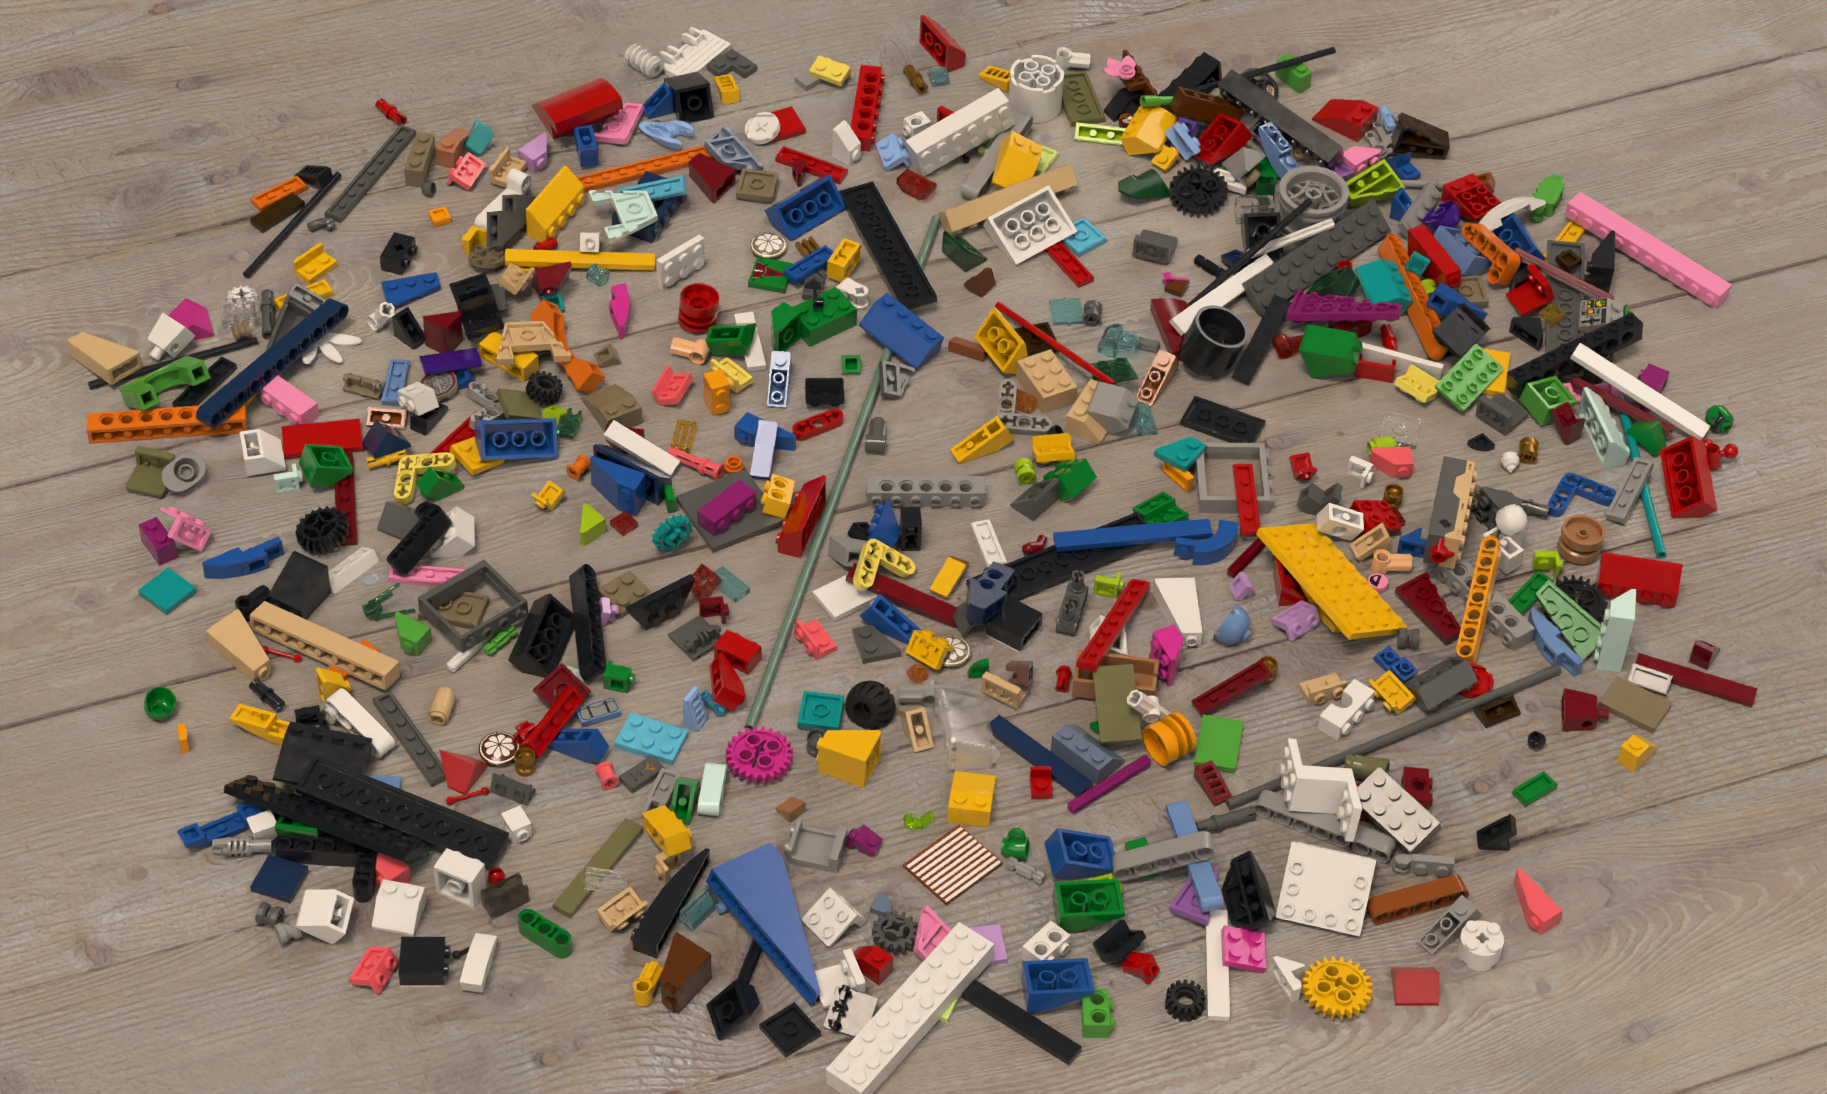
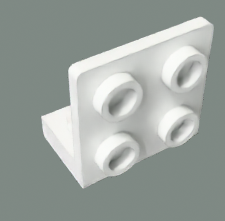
[802,888,867,947]
[815,948,866,1009]

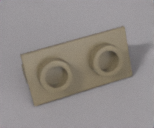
[342,373,385,399]

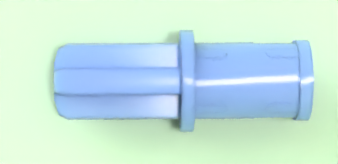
[1378,105,1396,132]

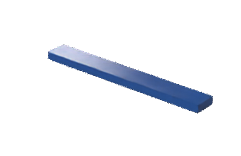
[1053,519,1213,552]

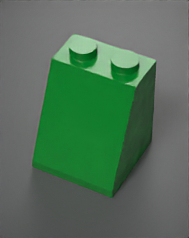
[1299,325,1363,378]

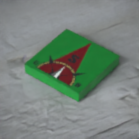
[748,257,793,293]

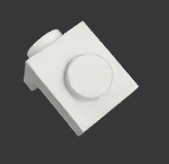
[1347,456,1374,489]

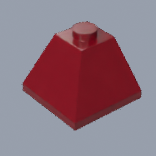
[532,261,572,297]

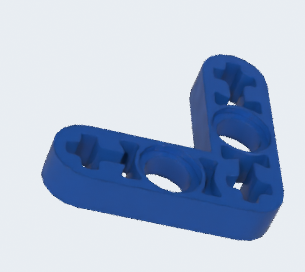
[1548,473,1616,517]

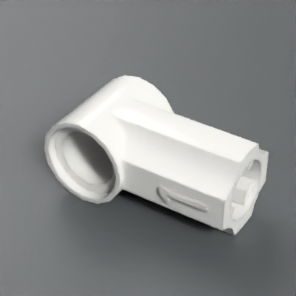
[1055,47,1090,71]
[366,302,395,331]

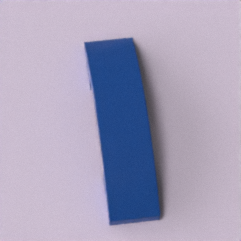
[177,802,264,848]

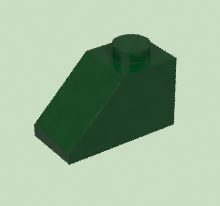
[1255,176,1275,208]

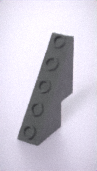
[487,194,536,250]

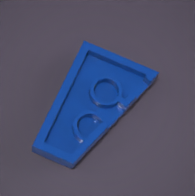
[381,272,441,311]

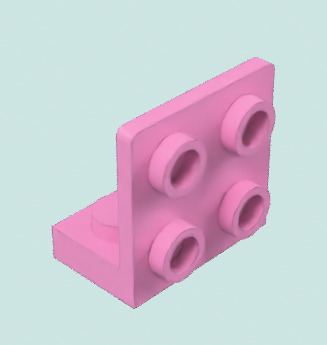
[160,506,212,552]

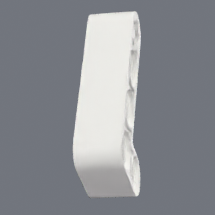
[474,168,532,230]
[321,688,396,759]

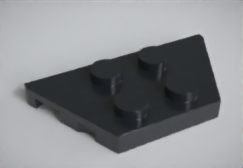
[625,574,695,630]

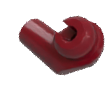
[1022,535,1047,555]

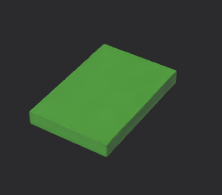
[1194,714,1244,773]

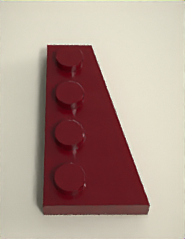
[1395,571,1461,644]

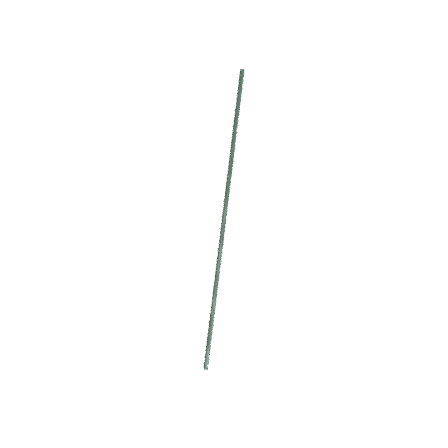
[744,215,941,731]

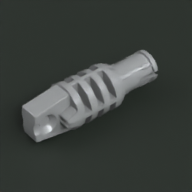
[212,836,273,856]

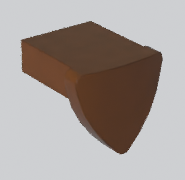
[963,267,996,297]

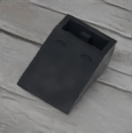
[1432,302,1491,358]

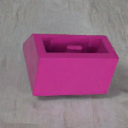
[1149,624,1184,687]

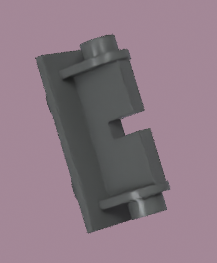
[490,773,536,806]

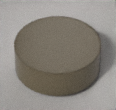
[1243,169,1260,187]

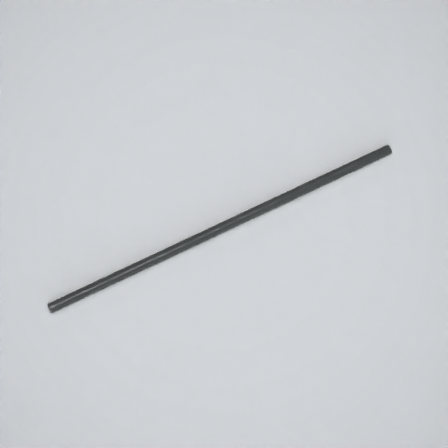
[1225,664,1561,809]

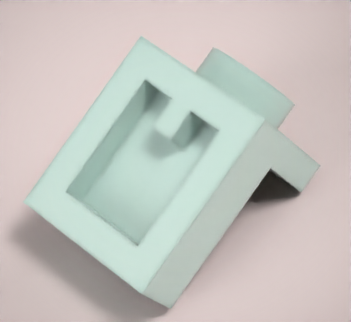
[273,463,303,494]

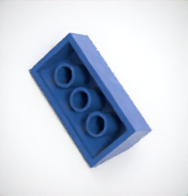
[764,175,845,241]
[859,293,944,370]
[474,418,558,460]

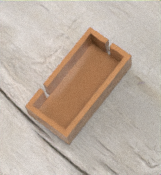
[1072,649,1159,699]

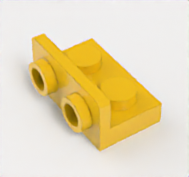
[293,243,338,285]
[905,628,955,670]

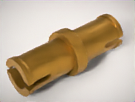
[903,64,928,94]

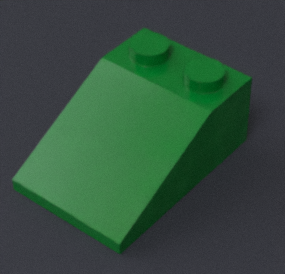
[1052,879,1125,932]

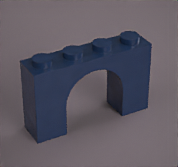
[612,171,687,243]

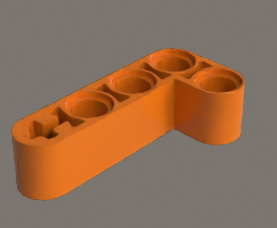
[1462,223,1521,286]

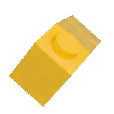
[950,416,1014,464]

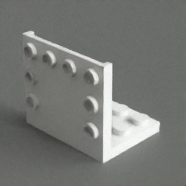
[1276,841,1377,936]

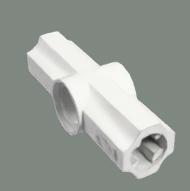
[1127,689,1171,723]

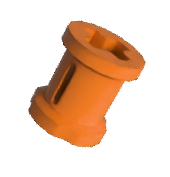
[566,455,591,480]

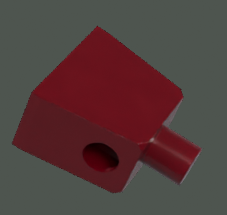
[1561,688,1609,732]

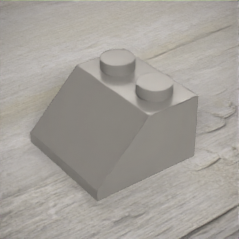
[1086,382,1139,435]

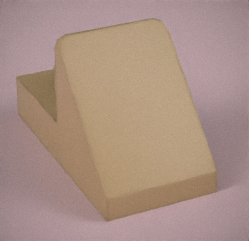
[1350,523,1391,562]

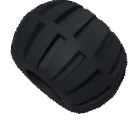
[845,680,896,730]

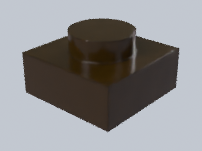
[1555,249,1582,272]

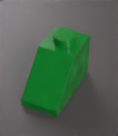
[416,466,465,501]
[670,776,701,824]

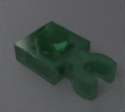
[557,408,582,439]

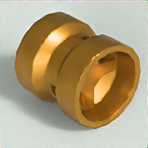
[1518,437,1539,464]
[1383,484,1404,511]
[1259,656,1278,684]
[514,747,536,777]

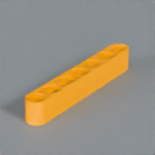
[1456,536,1501,664]

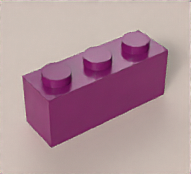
[697,479,756,536]

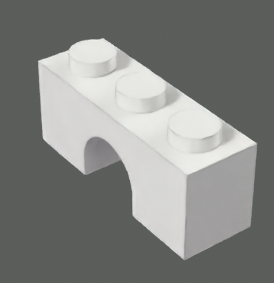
[1318,679,1375,741]

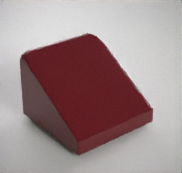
[792,160,806,187]

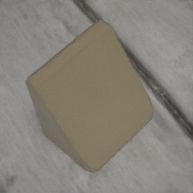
[594,344,621,368]

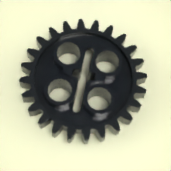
[1169,164,1228,218]
[1542,575,1608,626]

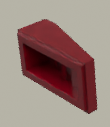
[1193,760,1233,806]

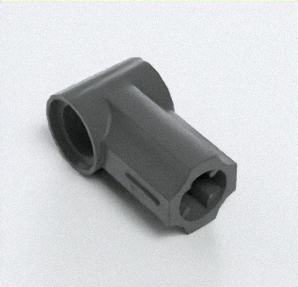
[865,417,887,453]

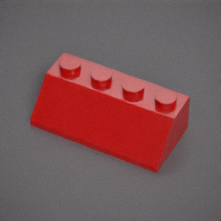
[1660,435,1717,518]
[775,475,826,558]
[1596,552,1683,608]

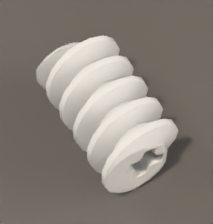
[625,43,665,78]

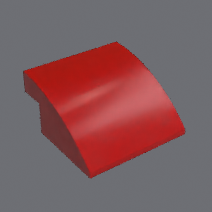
[532,78,623,140]

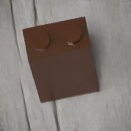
[661,932,712,1014]

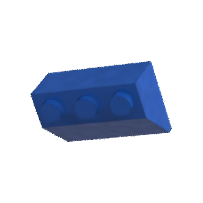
[1491,213,1546,271]

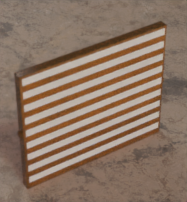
[903,825,1003,906]

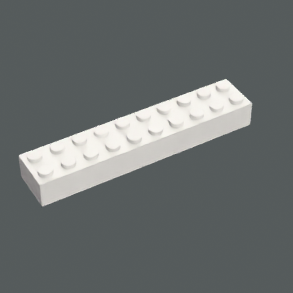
[826,922,994,1094]

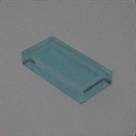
[708,566,750,603]

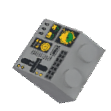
[1578,297,1624,333]

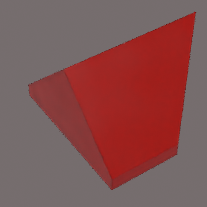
[439,750,488,795]

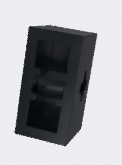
[380,232,418,275]
[899,506,922,551]

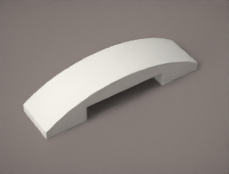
[1478,197,1546,231]

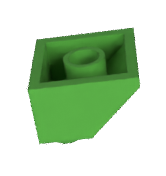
[1519,376,1578,425]

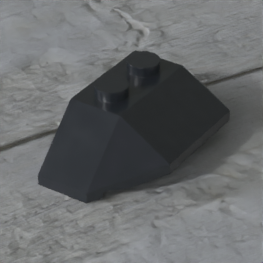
[1222,850,1276,930]

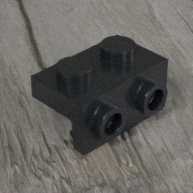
[805,378,844,406]
[1093,920,1147,963]

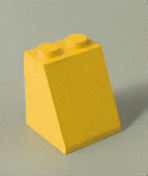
[816,730,882,788]

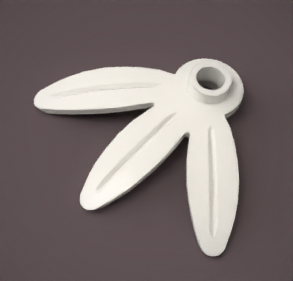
[302,333,362,364]

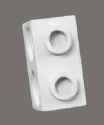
[397,382,439,416]
[1021,921,1071,961]

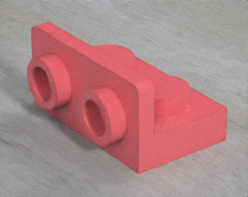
[446,152,486,191]
[794,619,837,660]
[349,946,399,994]

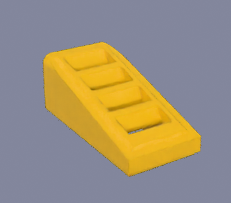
[978,66,1010,92]
[714,74,740,105]

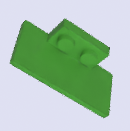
[1435,344,1504,412]

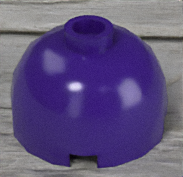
[1423,201,1460,233]

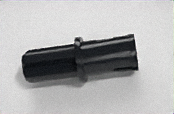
[249,678,285,711]

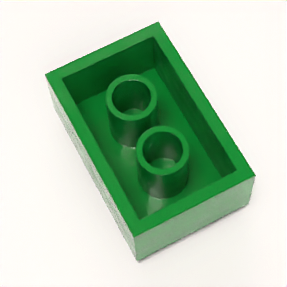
[794,287,857,347]

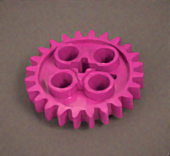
[726,726,793,785]

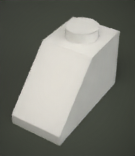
[832,120,861,166]

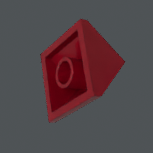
[423,311,463,353]

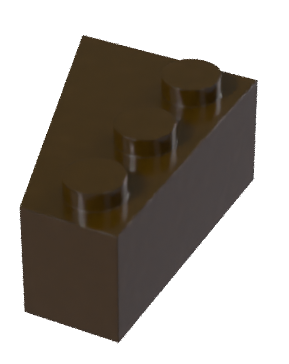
[1391,112,1450,160]

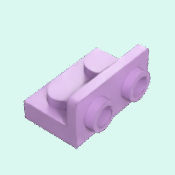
[1271,600,1321,641]

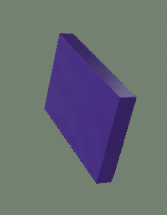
[419,348,482,375]

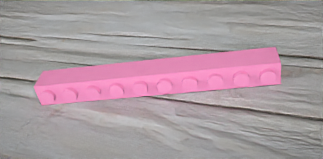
[1564,192,1732,309]

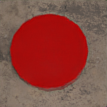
[1458,664,1494,699]

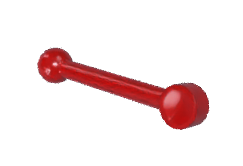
[262,646,302,663]
[446,787,489,806]

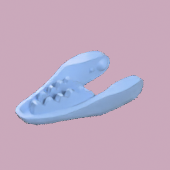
[639,120,694,150]

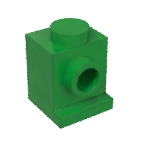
[603,660,636,693]

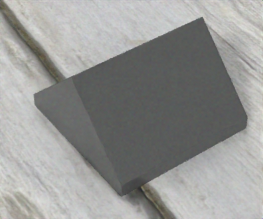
[1010,478,1060,521]
[377,502,420,540]

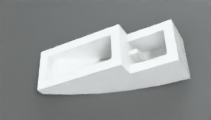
[460,933,497,993]

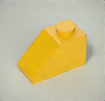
[315,668,351,703]
[1617,735,1658,773]

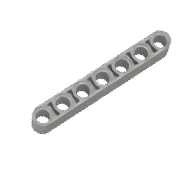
[961,111,1033,200]
[1254,790,1396,863]

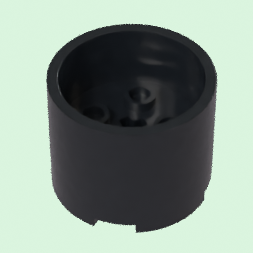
[1179,305,1249,378]

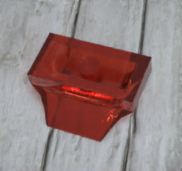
[896,169,937,200]

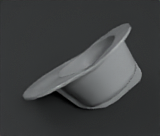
[161,453,206,492]

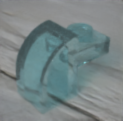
[1097,324,1141,359]

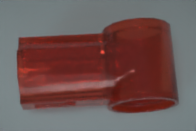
[1272,334,1304,359]

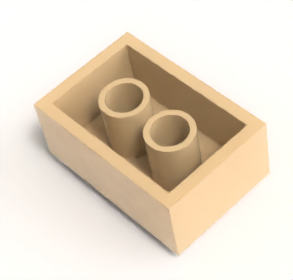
[1016,349,1077,414]

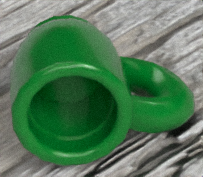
[1001,828,1030,860]

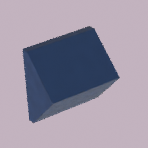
[362,419,411,459]

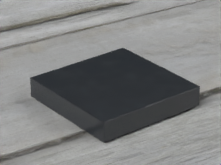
[759,1002,821,1058]

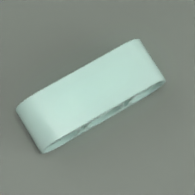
[697,762,727,816]

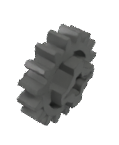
[872,910,918,955]

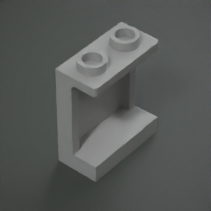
[784,818,848,873]

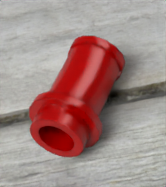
[533,237,558,250]
[1055,665,1072,693]

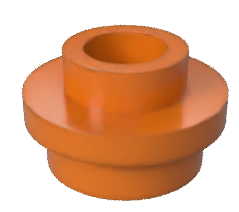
[724,456,744,474]

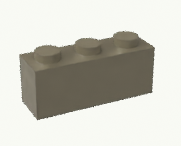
[404,133,436,187]

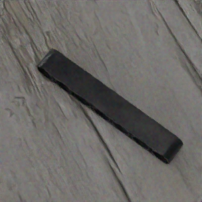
[569,564,606,682]

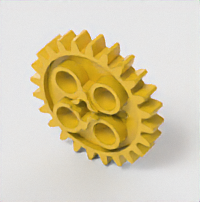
[1302,956,1373,1020]

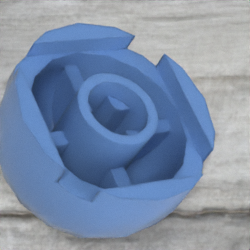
[1213,604,1251,645]

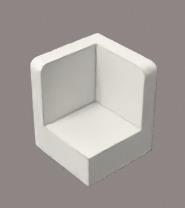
[247,810,277,840]

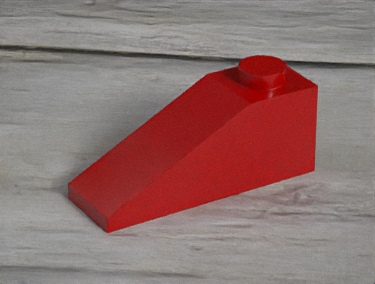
[709,651,746,711]

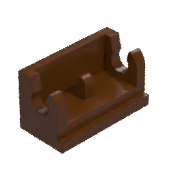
[1006,660,1033,686]

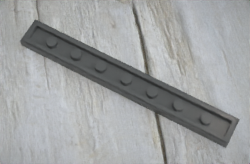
[325,124,416,223]

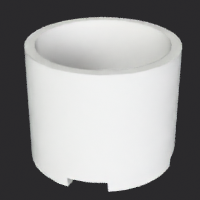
[1008,55,1064,123]

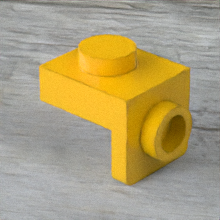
[1151,145,1182,173]
[461,225,487,255]
[531,480,566,511]

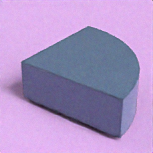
[870,892,892,917]

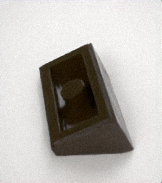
[1474,695,1521,728]

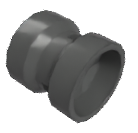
[1083,300,1103,327]
[1397,627,1420,649]
[806,728,826,758]
[255,902,285,928]

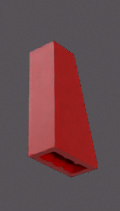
[1408,224,1461,289]

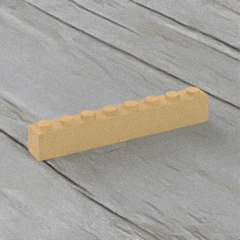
[938,164,1078,235]
[250,601,400,691]

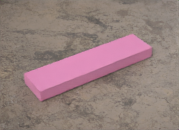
[388,565,466,586]

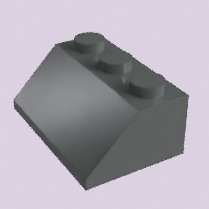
[1403,656,1478,711]

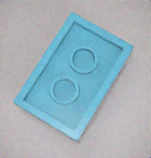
[614,712,688,766]

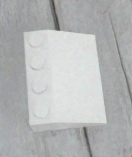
[983,185,1078,266]

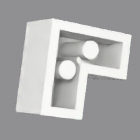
[1481,526,1525,574]

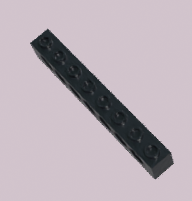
[1506,312,1643,399]

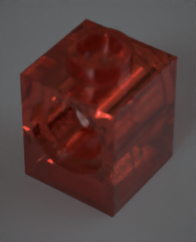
[691,563,722,598]

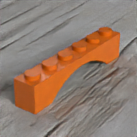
[530,299,605,394]

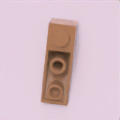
[1135,349,1179,407]

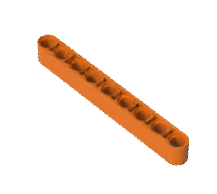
[1378,233,1448,361]

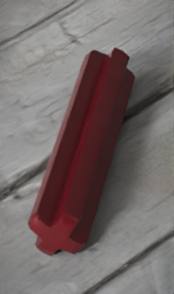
[1227,537,1266,578]

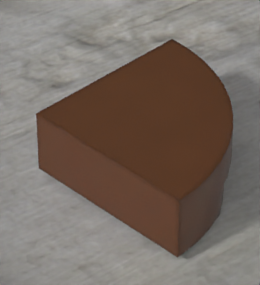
[1164,280,1189,297]

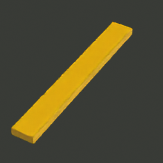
[505,249,655,271]

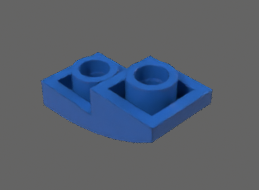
[1373,645,1418,683]

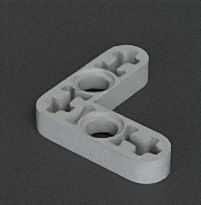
[997,379,1052,436]
[467,381,506,430]

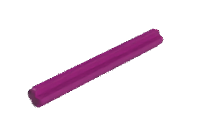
[1067,755,1151,813]

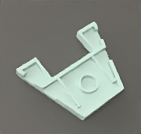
[589,190,658,244]

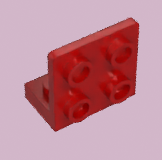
[1506,263,1555,316]
[1349,500,1402,539]

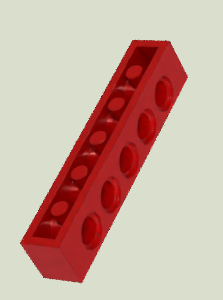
[850,65,885,152]

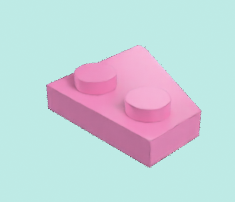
[913,905,951,961]

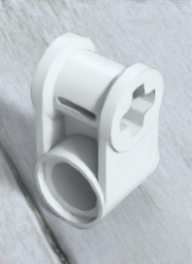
[836,278,868,310]

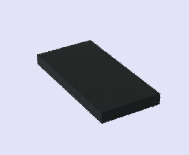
[1180,396,1266,443]

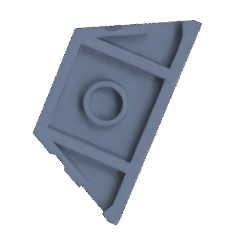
[704,125,763,170]

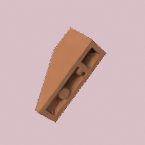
[436,128,470,168]

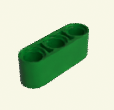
[518,909,572,959]

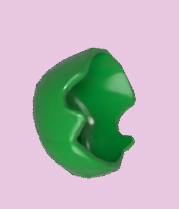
[144,687,177,720]

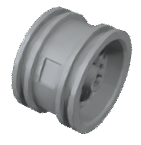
[1276,166,1349,245]

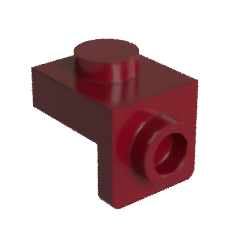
[699,596,729,624]

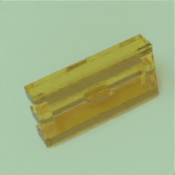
[671,419,697,454]

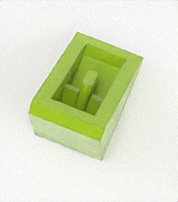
[580,503,606,546]

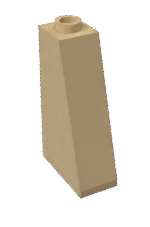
[67,332,142,385]
[206,609,271,684]

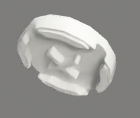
[745,112,780,144]

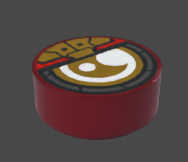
[1118,113,1134,128]

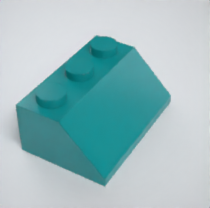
[1354,259,1413,315]

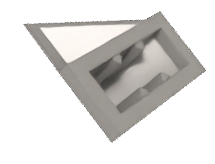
[1221,147,1266,180]

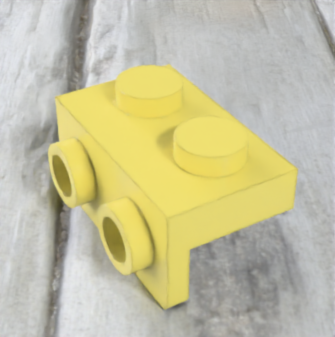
[809,56,851,86]
[710,357,753,393]
[1394,365,1439,403]

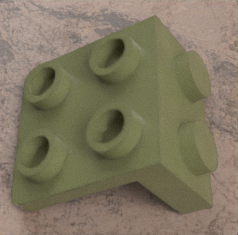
[126,446,175,497]

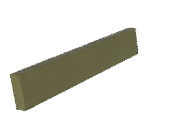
[553,818,643,918]

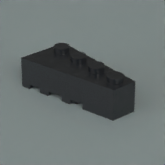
[1158,52,1222,116]

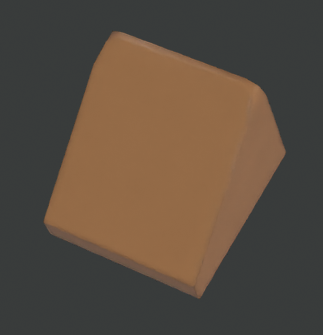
[776,797,806,822]

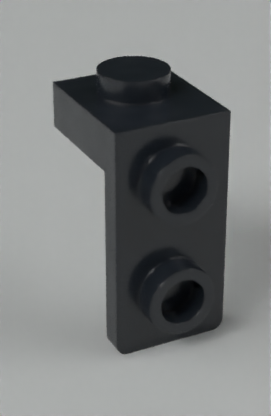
[294,705,329,729]

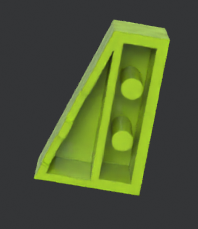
[1346,159,1406,208]

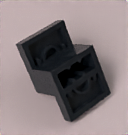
[449,273,504,340]

